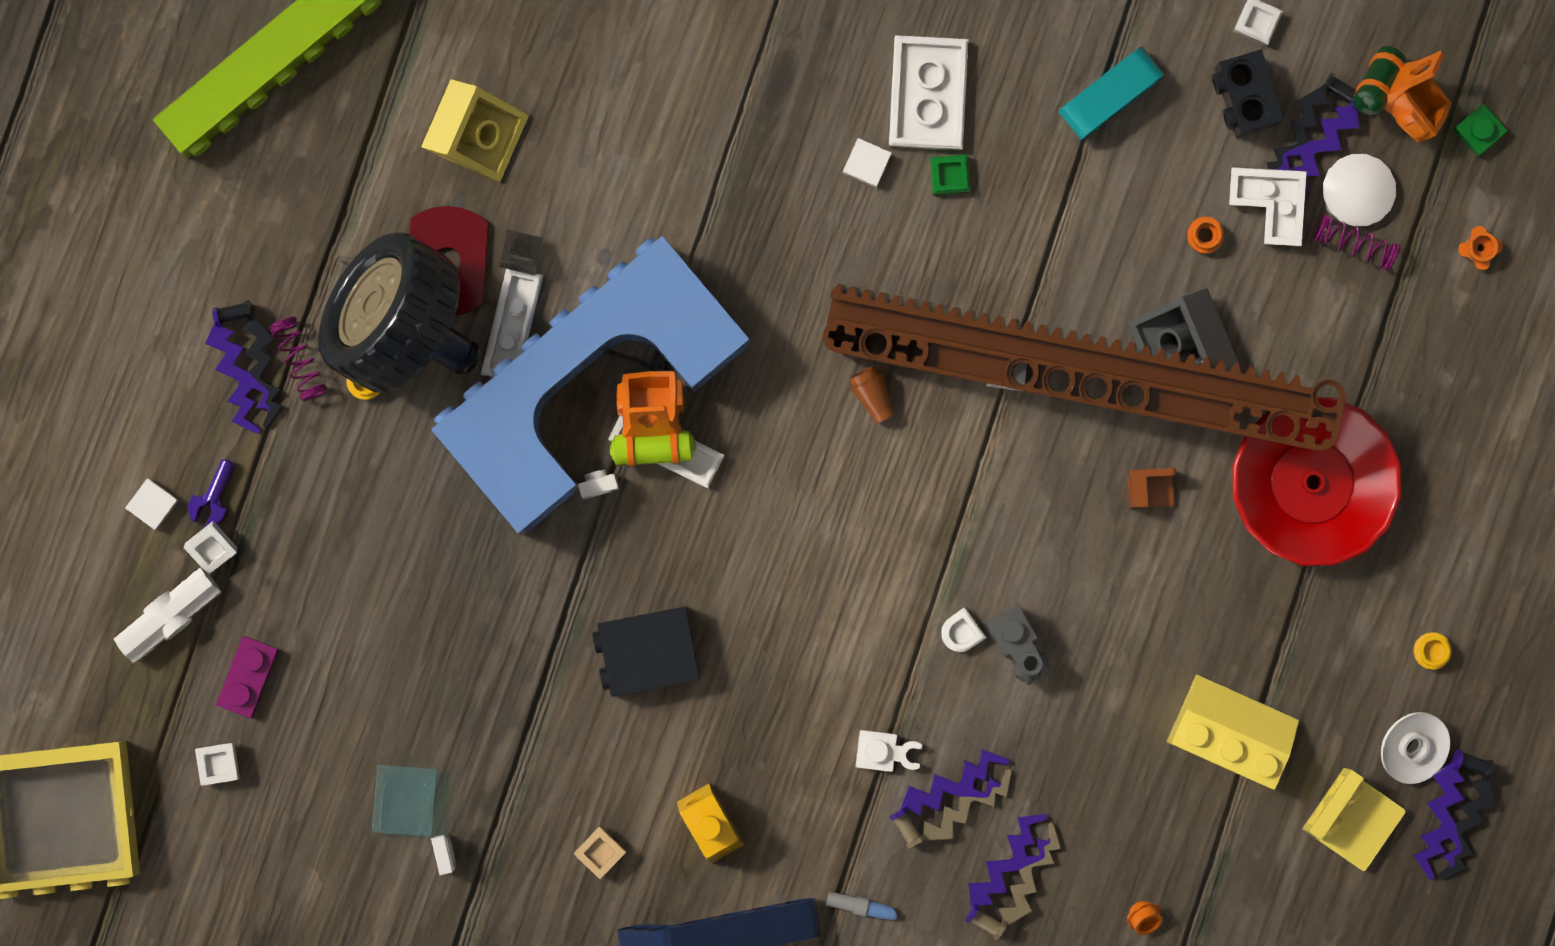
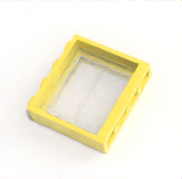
[0,741,140,899]

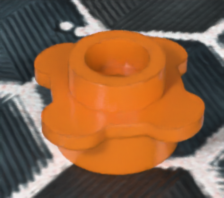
[1458,226,1503,270]

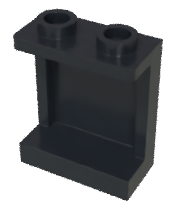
[592,606,700,697]

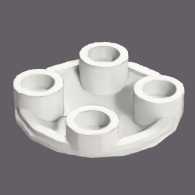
[1323,154,1396,226]

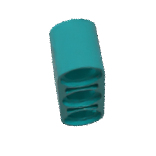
[1058,46,1165,141]

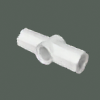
[114,568,222,663]

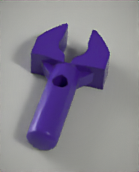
[188,459,235,527]

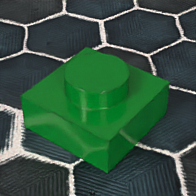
[1453,104,1507,157]

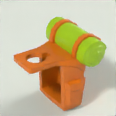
[610,371,696,467]

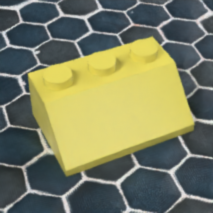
[1167,674,1299,790]

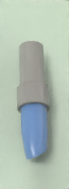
[826,891,897,920]

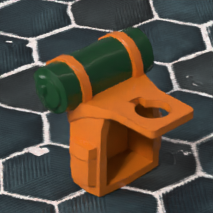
[1353,46,1452,143]

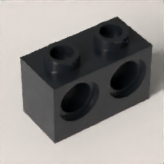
[1211,49,1284,138]

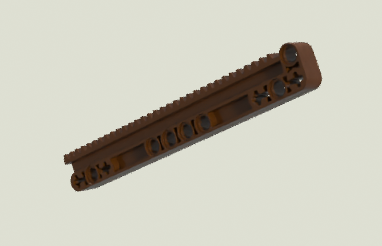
[823,283,1346,451]

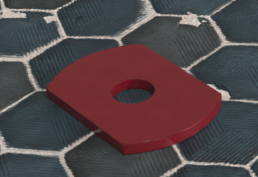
[410,206,488,316]

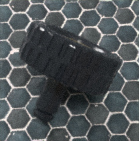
[318,232,481,393]

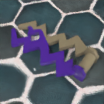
[889,749,1011,849]
[965,814,1061,940]

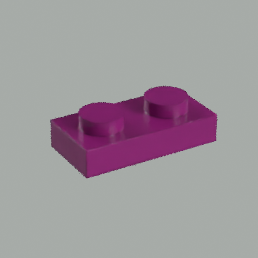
[216,636,279,719]

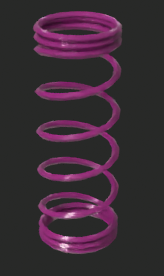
[1314,214,1400,271]
[269,316,328,401]

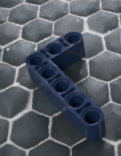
[617,898,821,946]

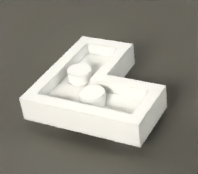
[1229,167,1307,246]

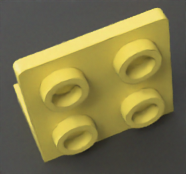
[1302,768,1405,871]

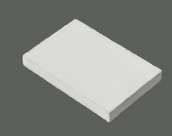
[889,35,968,151]

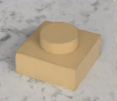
[573,826,627,879]

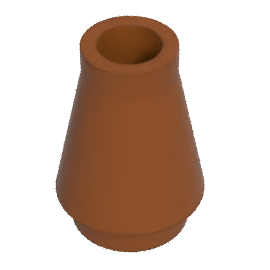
[849,365,895,423]

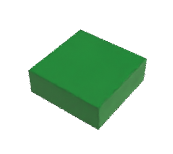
[930,154,970,195]

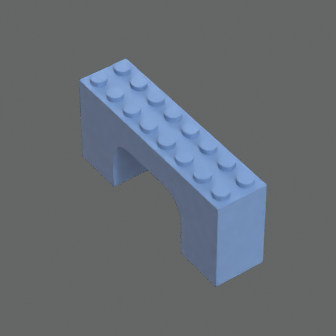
[431,236,750,535]

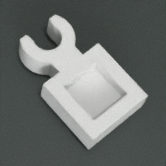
[855,730,922,772]

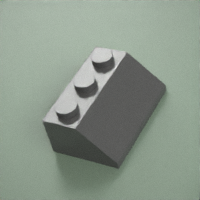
[1128,288,1243,424]

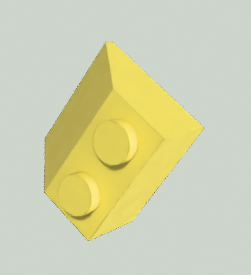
[421,80,529,182]

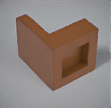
[1127,468,1176,509]

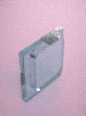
[372,765,437,837]

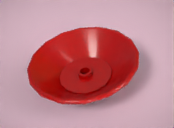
[1232,397,1402,566]

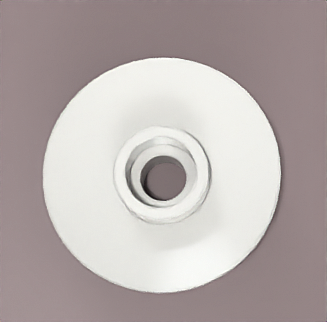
[1381,712,1450,784]

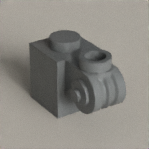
[984,605,1050,686]

